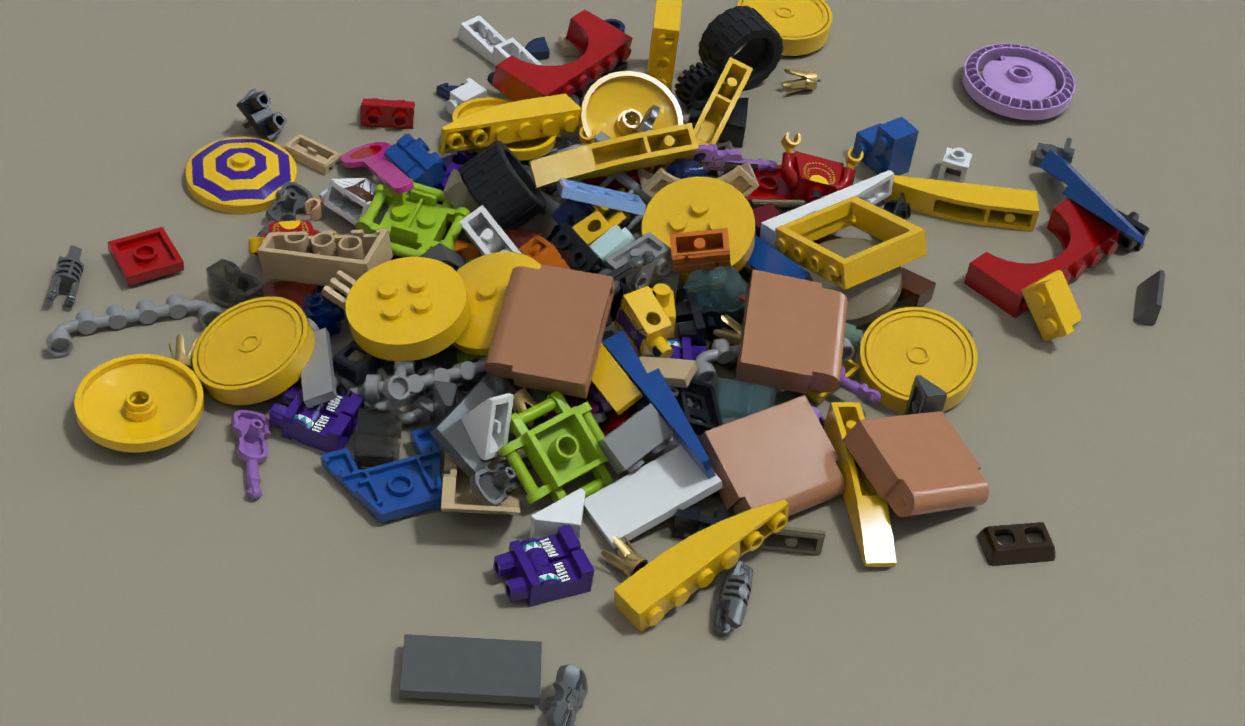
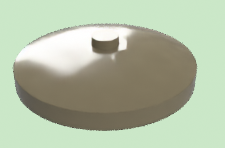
[796,238,902,326]

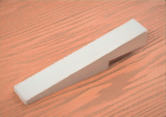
[458,15,578,103]
[760,170,894,250]

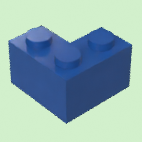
[853,117,919,176]

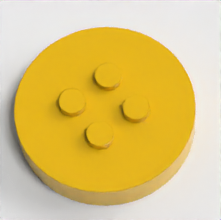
[737,0,833,56]
[642,177,755,287]
[345,257,470,361]
[192,297,315,405]
[858,307,978,414]

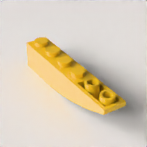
[671,57,753,179]
[438,94,582,154]
[529,123,699,189]
[879,173,1039,232]
[591,343,643,415]
[825,402,897,567]
[613,499,789,632]

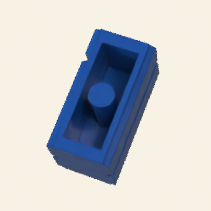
[384,133,447,188]

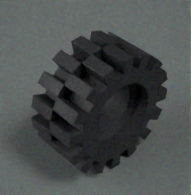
[675,62,720,110]

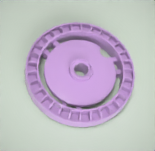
[962,43,1076,120]

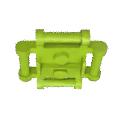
[355,178,471,258]
[498,391,613,505]

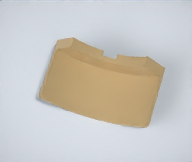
[637,162,759,198]
[441,449,521,515]

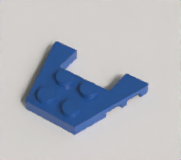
[321,425,442,523]

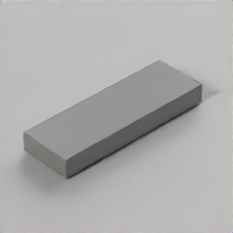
[301,328,337,408]

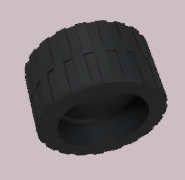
[698,6,783,90]
[460,140,546,234]

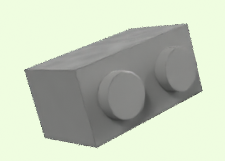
[598,403,673,474]

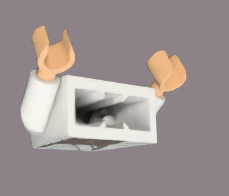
[305,178,390,225]

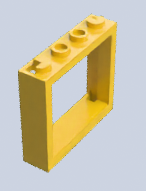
[647,0,682,91]
[775,196,927,290]

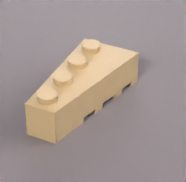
[257,229,393,286]

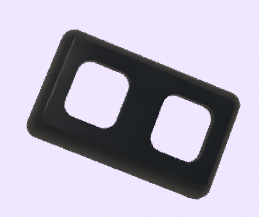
[332,340,389,385]
[675,379,723,436]

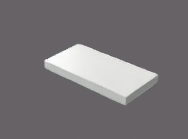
[584,445,723,550]

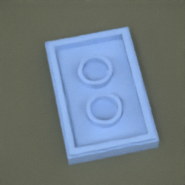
[557,178,646,215]

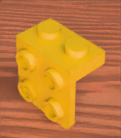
[1021,270,1082,341]

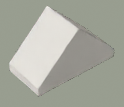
[461,393,514,460]
[530,488,585,542]

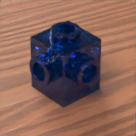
[550,199,596,231]
[303,291,345,337]

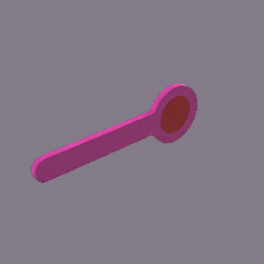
[341,142,414,193]

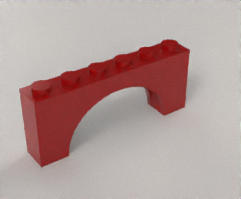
[491,9,633,101]
[964,198,1120,318]

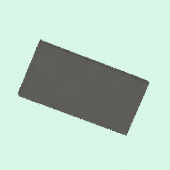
[430,372,528,478]
[399,634,542,705]

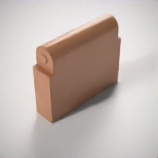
[484,264,615,399]
[735,269,848,394]
[698,395,846,516]
[843,411,989,517]

